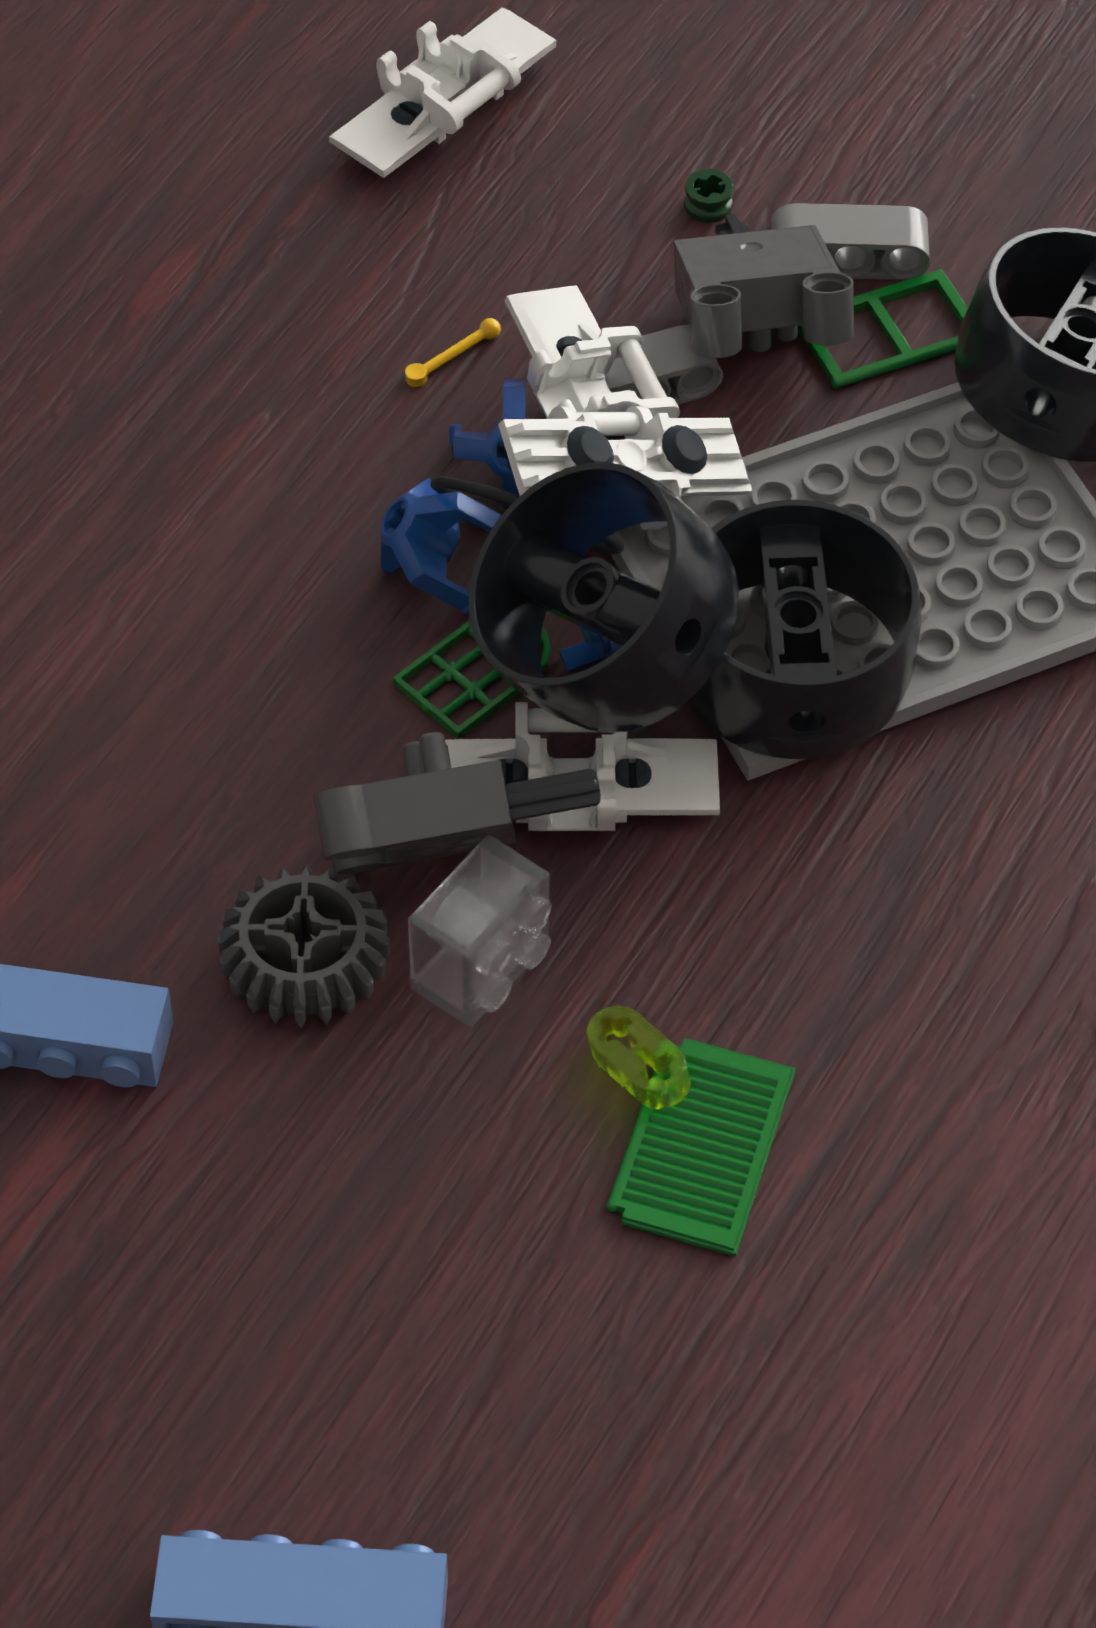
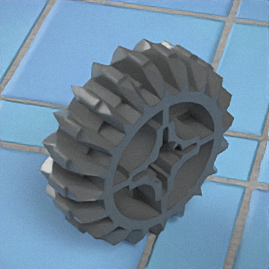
[217,862,390,1028]

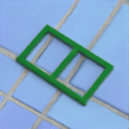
[798,269,968,389]

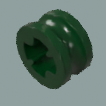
[684,169,734,223]

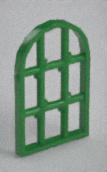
[393,620,551,739]

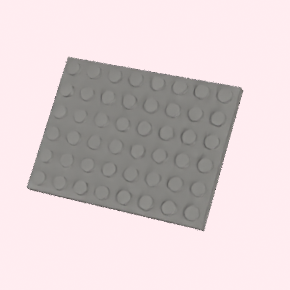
[611,382,1096,781]

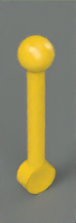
[405,318,501,387]

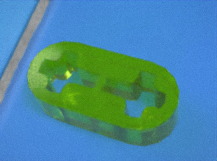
[587,1005,691,1109]

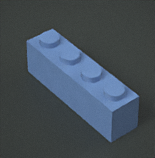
[0,964,174,1087]
[150,1530,448,1628]

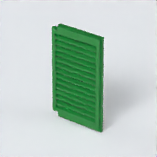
[606,1038,796,1257]

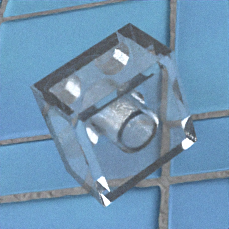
[408,834,552,1028]

